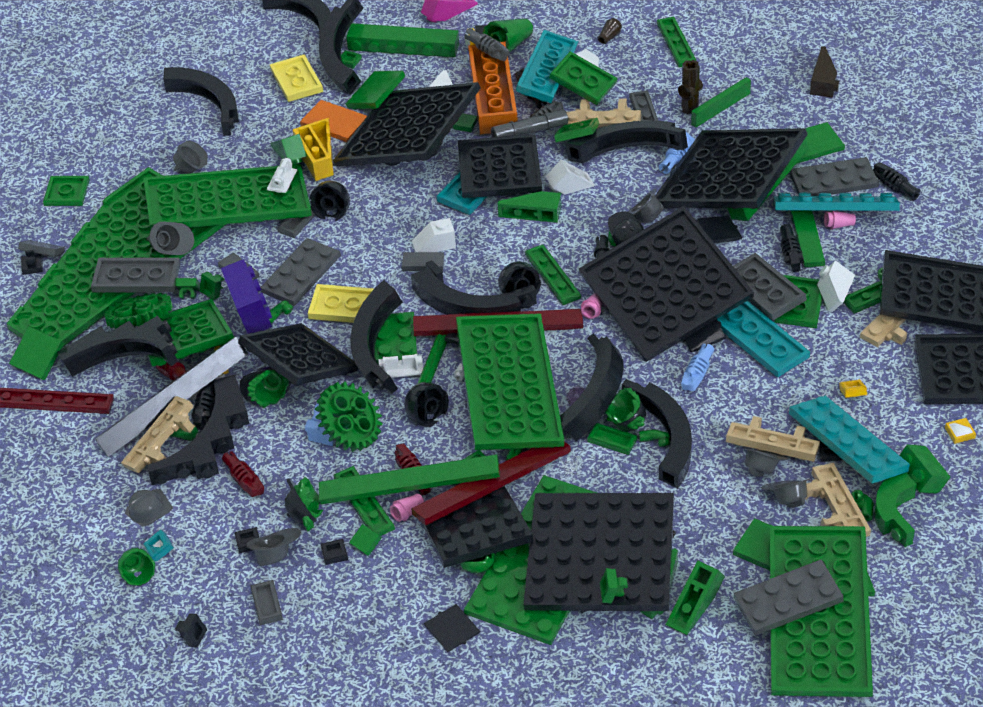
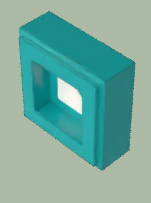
[143,529,174,562]

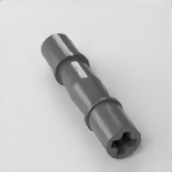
[491,109,568,137]

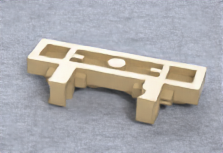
[567,98,641,128]
[860,314,907,347]
[121,396,195,473]
[726,416,820,462]
[805,463,871,537]

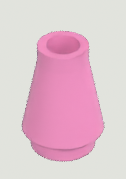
[824,210,856,229]
[581,293,603,319]
[390,493,424,522]

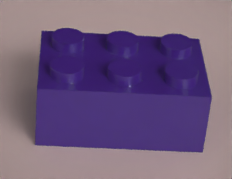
[221,259,273,334]

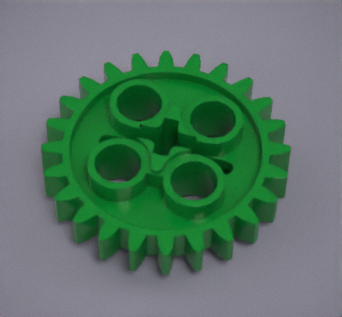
[104,293,173,329]
[315,381,383,452]

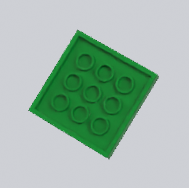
[134,299,234,367]

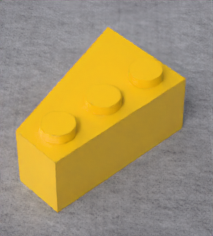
[292,118,334,181]

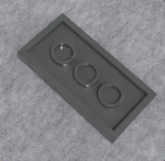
[790,157,879,196]
[261,238,341,306]
[733,253,807,321]
[91,258,180,292]
[734,559,844,636]

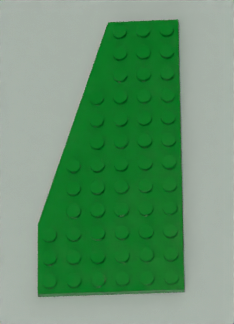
[6,167,226,347]

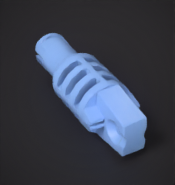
[659,132,695,174]
[681,344,714,391]

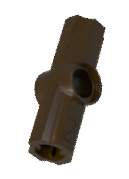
[678,60,703,115]

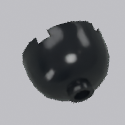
[309,180,350,221]
[498,261,541,295]
[404,382,449,427]

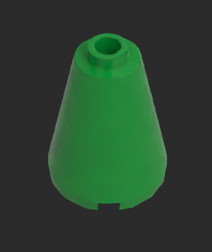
[483,18,533,53]

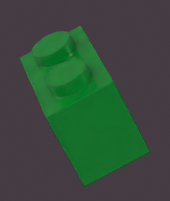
[899,444,951,494]

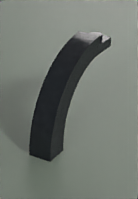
[262,0,331,38]
[319,0,363,95]
[163,67,239,136]
[565,120,688,163]
[411,268,537,315]
[350,280,403,394]
[560,333,624,442]
[622,379,692,489]

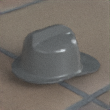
[173,140,208,174]
[627,188,664,223]
[147,222,194,255]
[744,448,789,477]
[761,479,810,508]
[125,489,173,527]
[247,528,301,566]

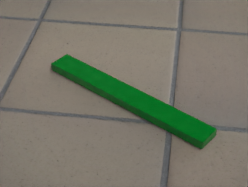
[319,454,500,505]

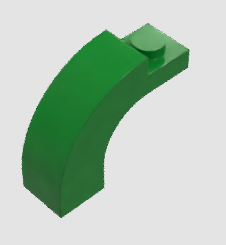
[874,473,917,547]

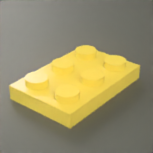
[270,54,323,102]
[308,284,374,323]

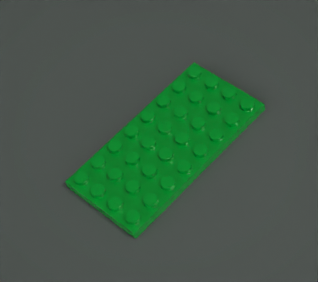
[143,164,311,231]
[456,314,565,450]
[464,475,597,645]
[770,526,873,697]

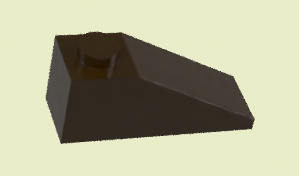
[810,46,840,98]

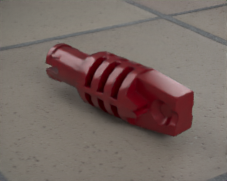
[156,362,187,381]
[394,443,432,495]
[222,451,264,497]

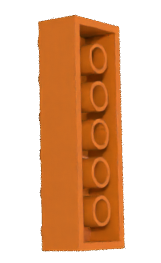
[468,42,518,135]

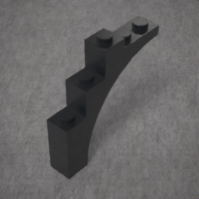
[57,316,179,377]
[147,375,249,485]

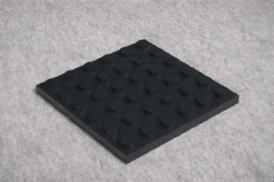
[333,82,481,167]
[655,128,808,209]
[579,206,754,362]
[523,493,674,611]

